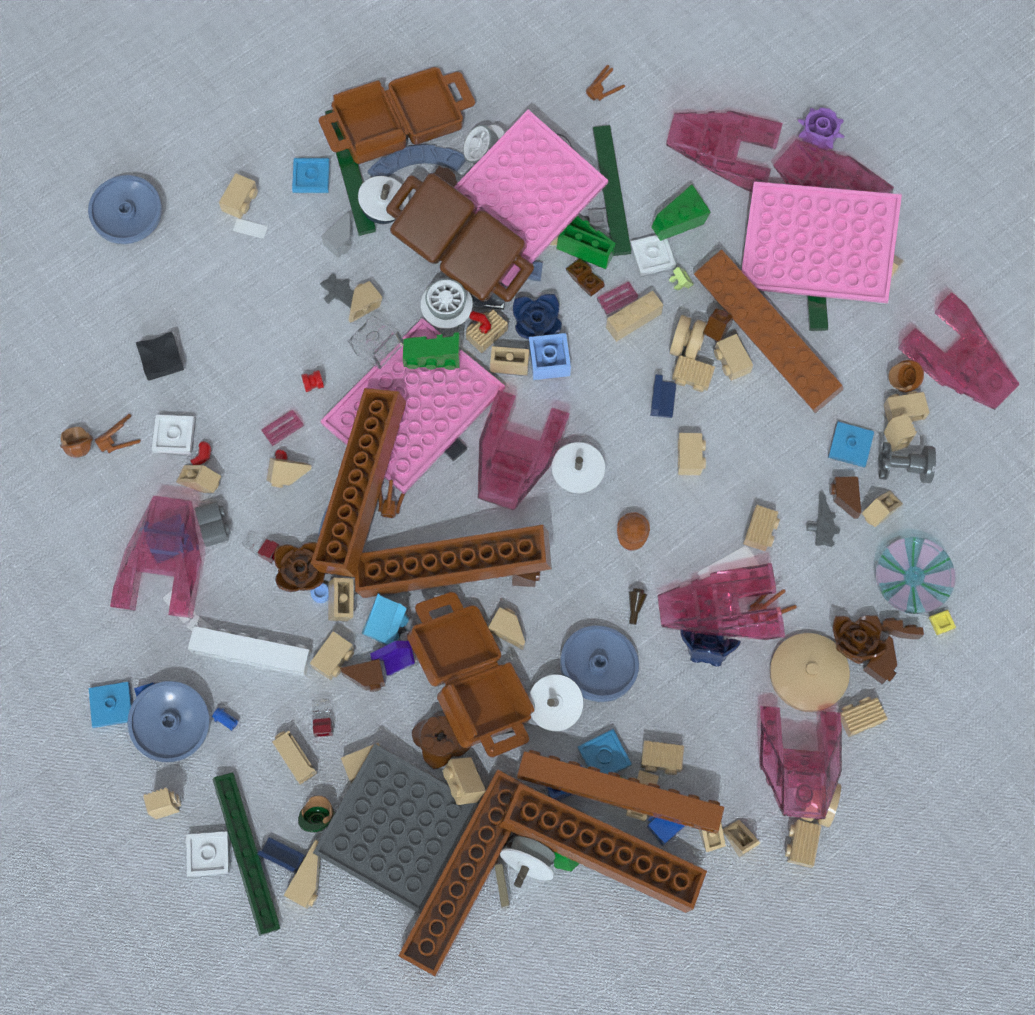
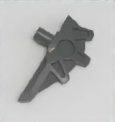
[320,274,354,309]
[806,492,840,547]

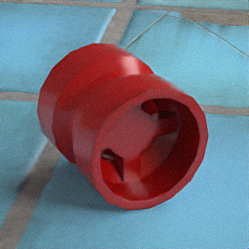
[301,370,324,392]

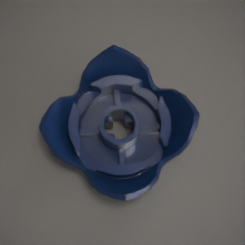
[513,294,562,340]
[680,621,741,667]

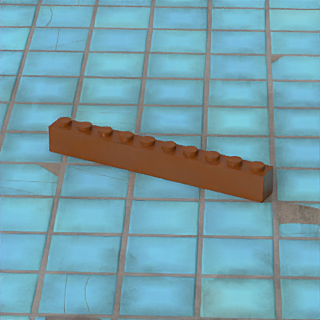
[517,750,724,834]

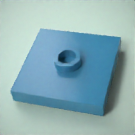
[292,158,330,193]
[828,422,874,468]
[88,682,132,728]
[577,729,632,774]

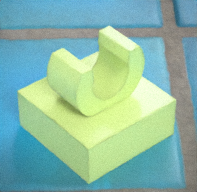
[669,267,694,291]

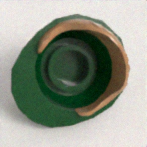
[298,795,335,832]

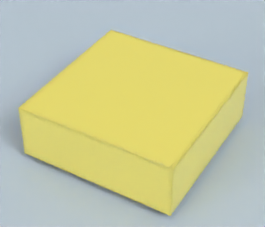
[929,610,956,635]

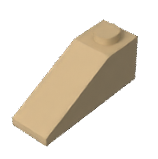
[284,840,320,909]

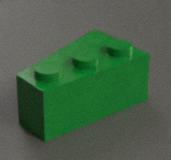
[651,184,711,241]
[556,216,616,270]
[403,332,460,370]

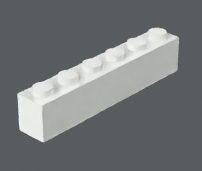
[188,625,311,677]

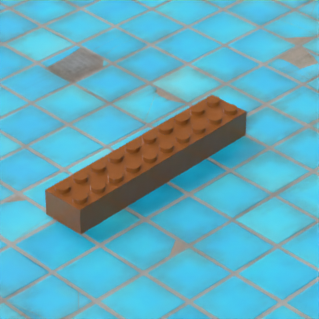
[694,249,844,413]
[311,388,406,577]
[355,525,552,598]
[398,770,534,977]
[499,783,707,913]

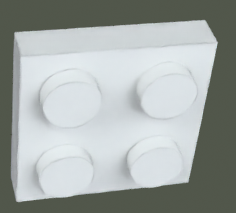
[630,235,676,276]
[152,415,195,454]
[186,831,230,877]

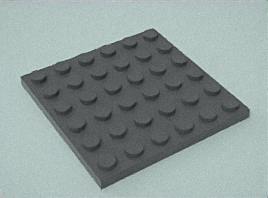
[313,744,479,914]

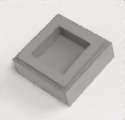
[588,209,608,229]

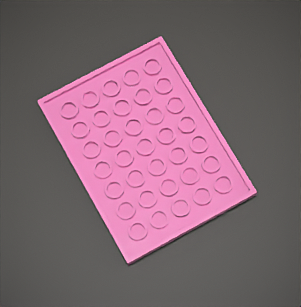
[454,110,608,287]
[742,182,902,304]
[320,318,505,494]

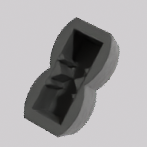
[195,501,231,547]

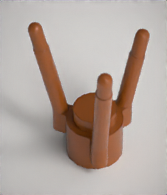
[586,65,625,101]
[95,414,141,453]
[378,479,406,518]
[748,587,797,623]

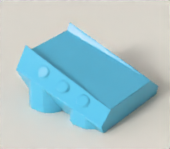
[362,594,409,645]

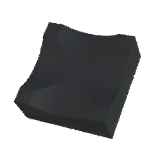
[136,332,184,381]

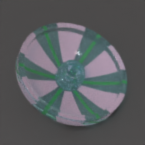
[876,537,955,614]

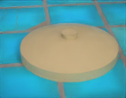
[770,633,850,712]

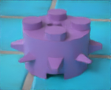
[798,108,845,151]

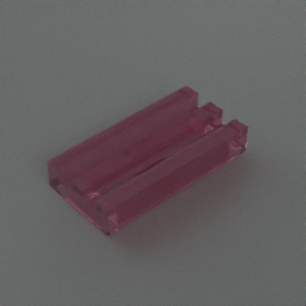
[597,282,638,315]
[261,410,304,447]

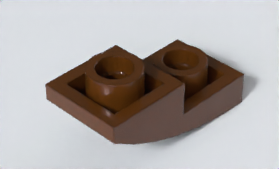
[566,259,605,297]
[881,618,924,639]

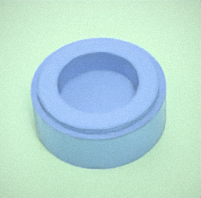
[310,583,328,603]

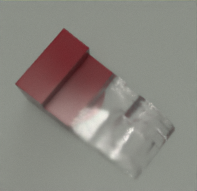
[241,530,279,564]
[312,698,333,738]

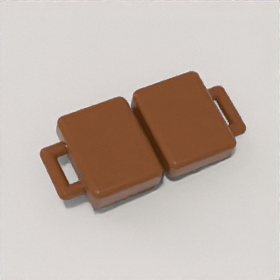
[318,67,475,164]
[407,592,535,757]

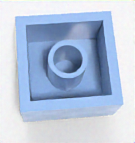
[529,333,571,380]

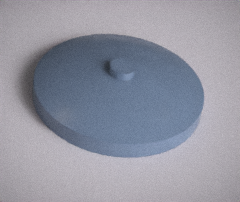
[88,175,162,244]
[560,626,639,702]
[128,681,210,762]

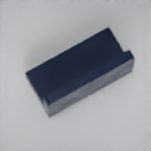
[650,374,676,418]
[257,837,306,874]

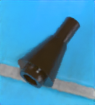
[629,588,648,625]

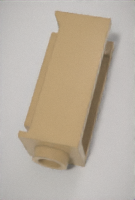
[272,731,317,785]

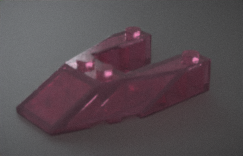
[666,111,783,192]
[773,139,894,194]
[898,292,1020,410]
[478,390,570,511]
[110,496,202,619]
[657,563,785,640]
[757,706,842,819]

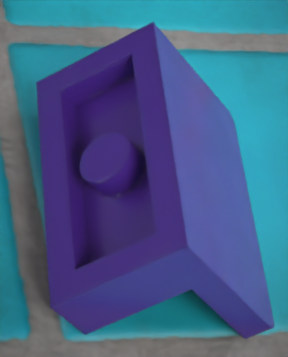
[370,641,415,676]

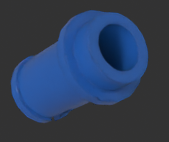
[212,708,239,731]

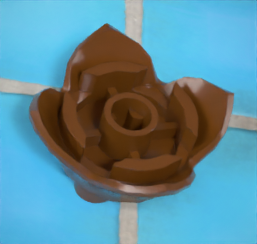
[274,542,325,592]
[833,615,887,664]
[412,710,471,769]

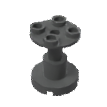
[878,442,936,483]

